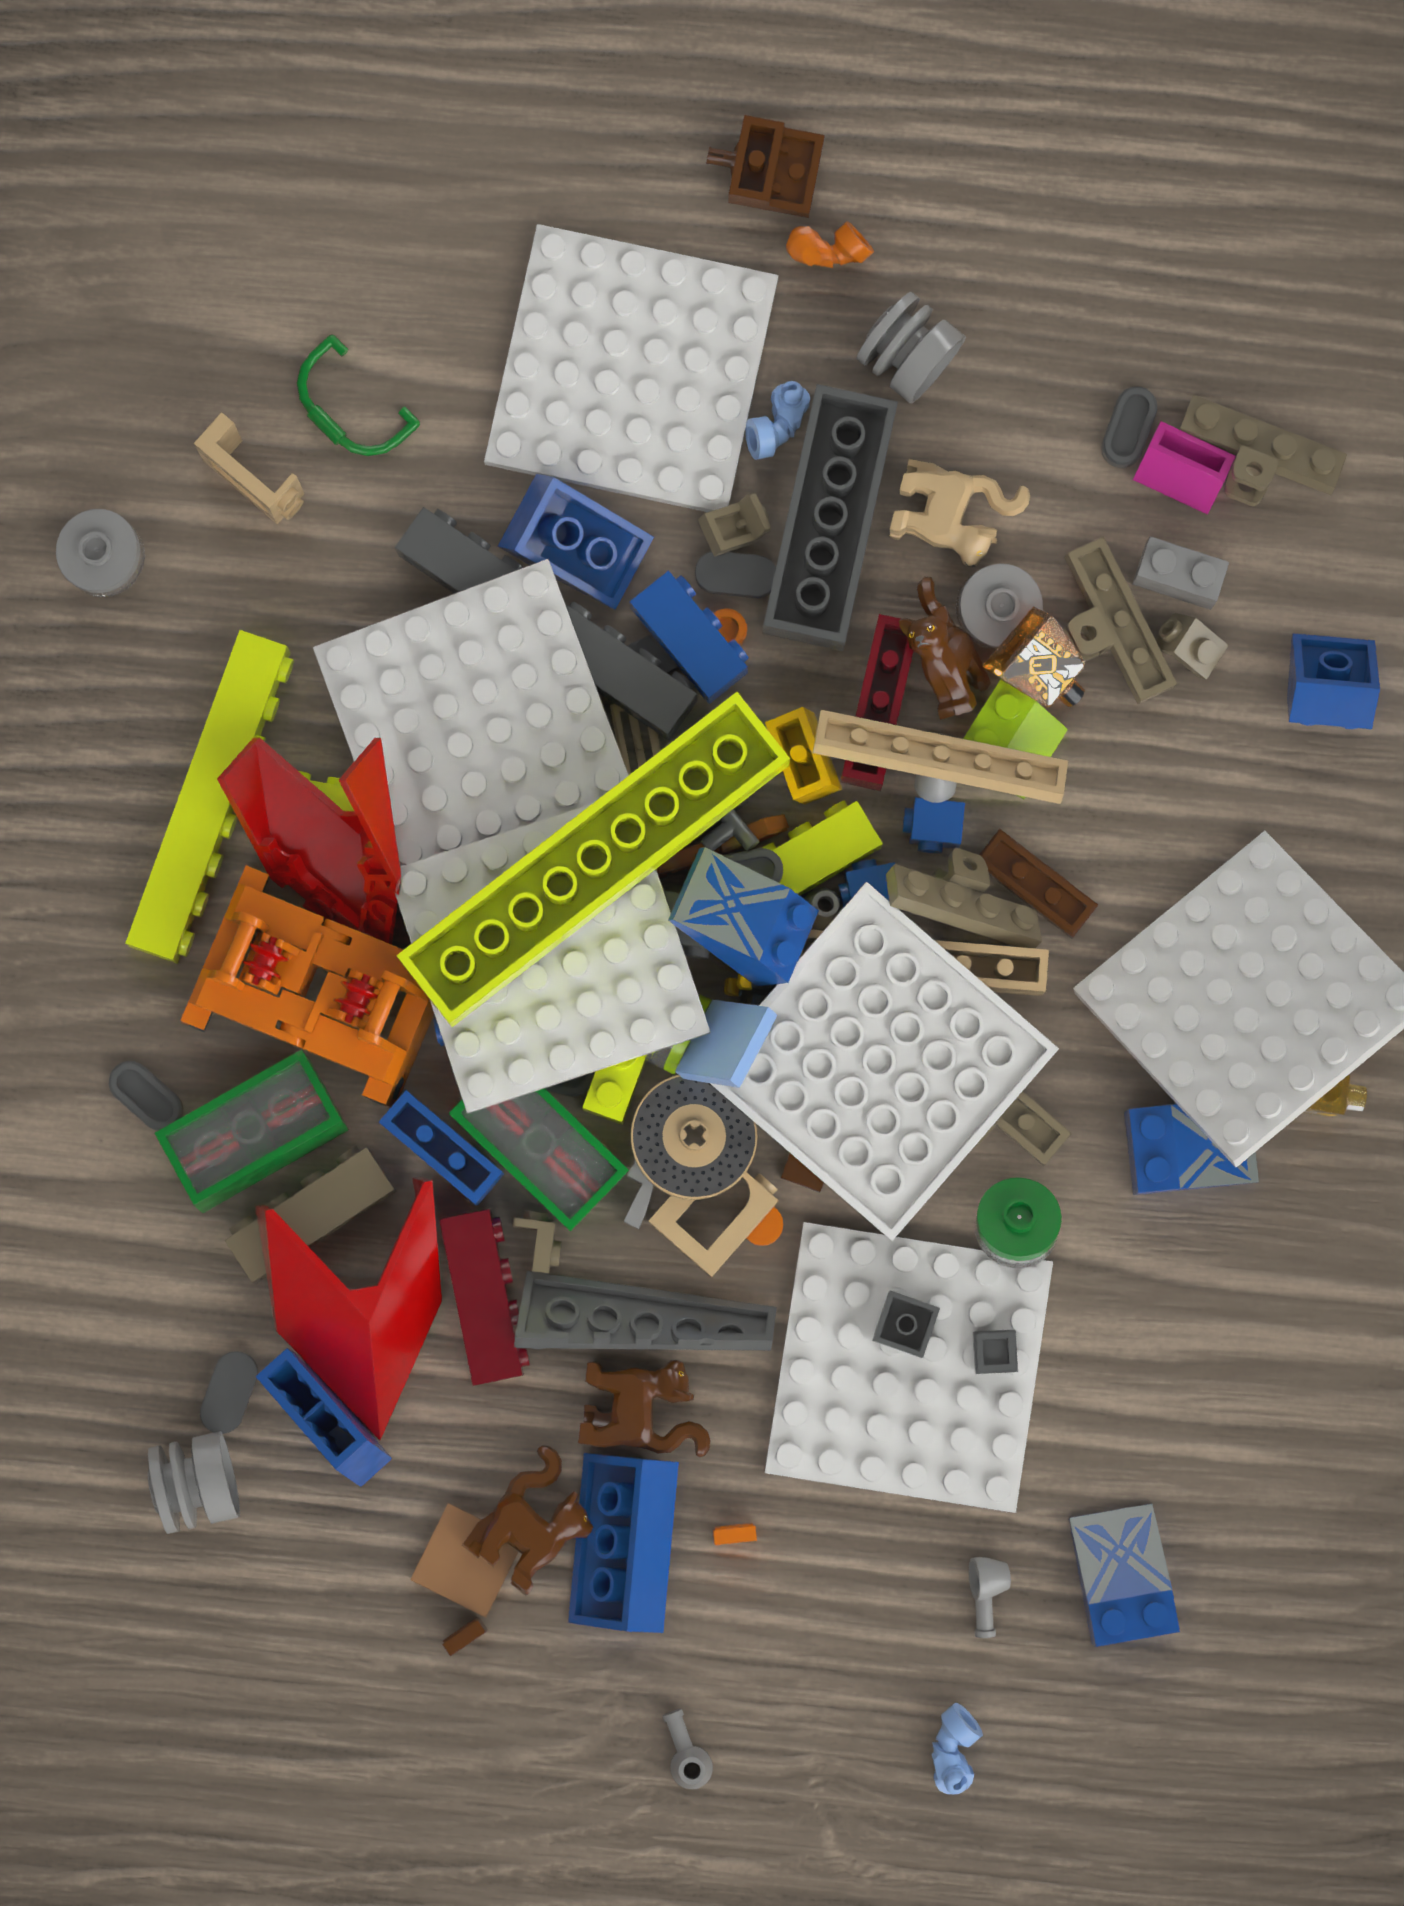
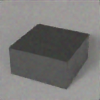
[872,1290,940,1358]

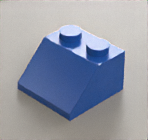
[1287,633,1380,729]

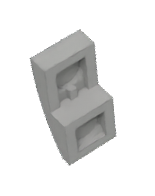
[624,1161,654,1230]

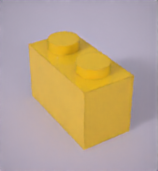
[765,707,842,805]

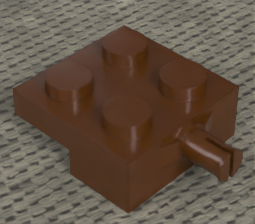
[706,115,825,218]

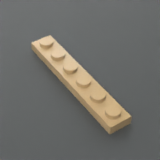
[813,710,1068,804]

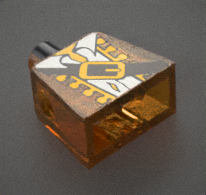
[982,606,1085,708]

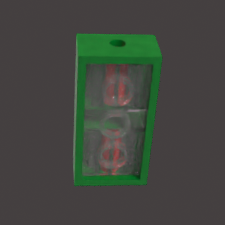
[154,1049,349,1213]
[448,1088,629,1231]

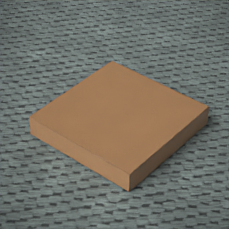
[410,1503,519,1618]

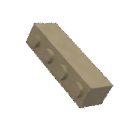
[224,1146,397,1284]

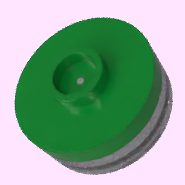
[975,1178,1062,1268]

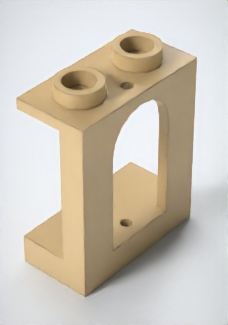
[194,412,304,524]
[649,1172,779,1278]

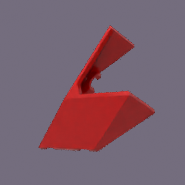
[217,737,402,945]
[255,1176,442,1440]

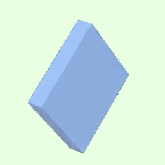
[675,1000,777,1088]

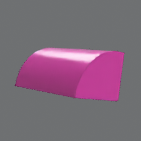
[1133,421,1236,515]

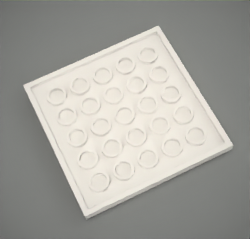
[484,224,779,512]
[313,559,629,866]
[395,803,710,1114]
[1073,831,1404,1167]
[710,882,1059,1241]
[765,1222,1053,1513]

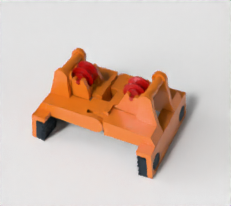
[180,865,434,1108]

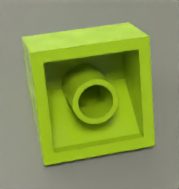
[963,679,1068,800]

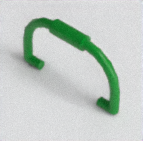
[296,335,420,456]

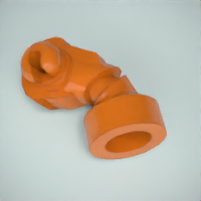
[786,221,874,269]

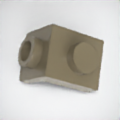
[697,493,771,557]
[1156,613,1229,680]
[512,1211,562,1274]

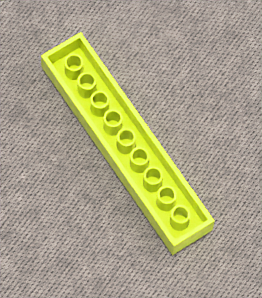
[396,692,790,1027]

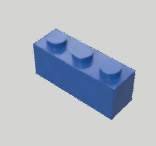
[630,570,749,704]
[379,1090,505,1206]

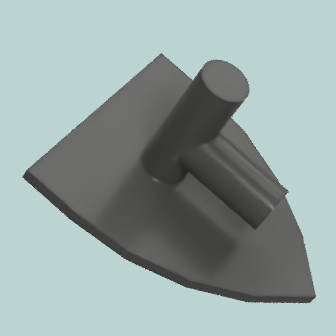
[686,798,760,851]

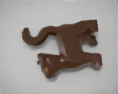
[899,577,991,720]
[578,1360,711,1458]
[462,1445,594,1596]

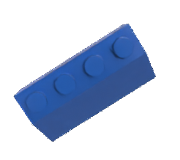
[568,1453,679,1633]

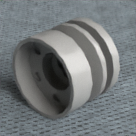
[856,292,966,404]
[147,1431,240,1534]

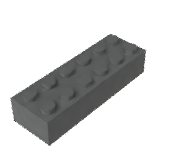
[762,384,898,651]

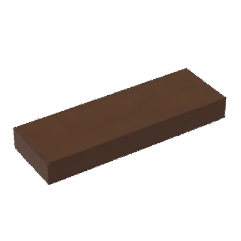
[979,828,1098,939]

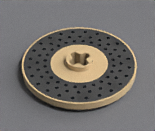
[630,1075,758,1200]

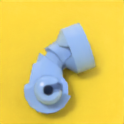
[745,381,810,460]
[932,1703,983,1795]

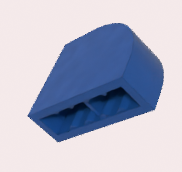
[255,1348,392,1487]

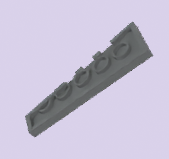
[514,1271,777,1351]

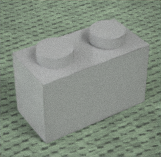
[1132,536,1229,610]

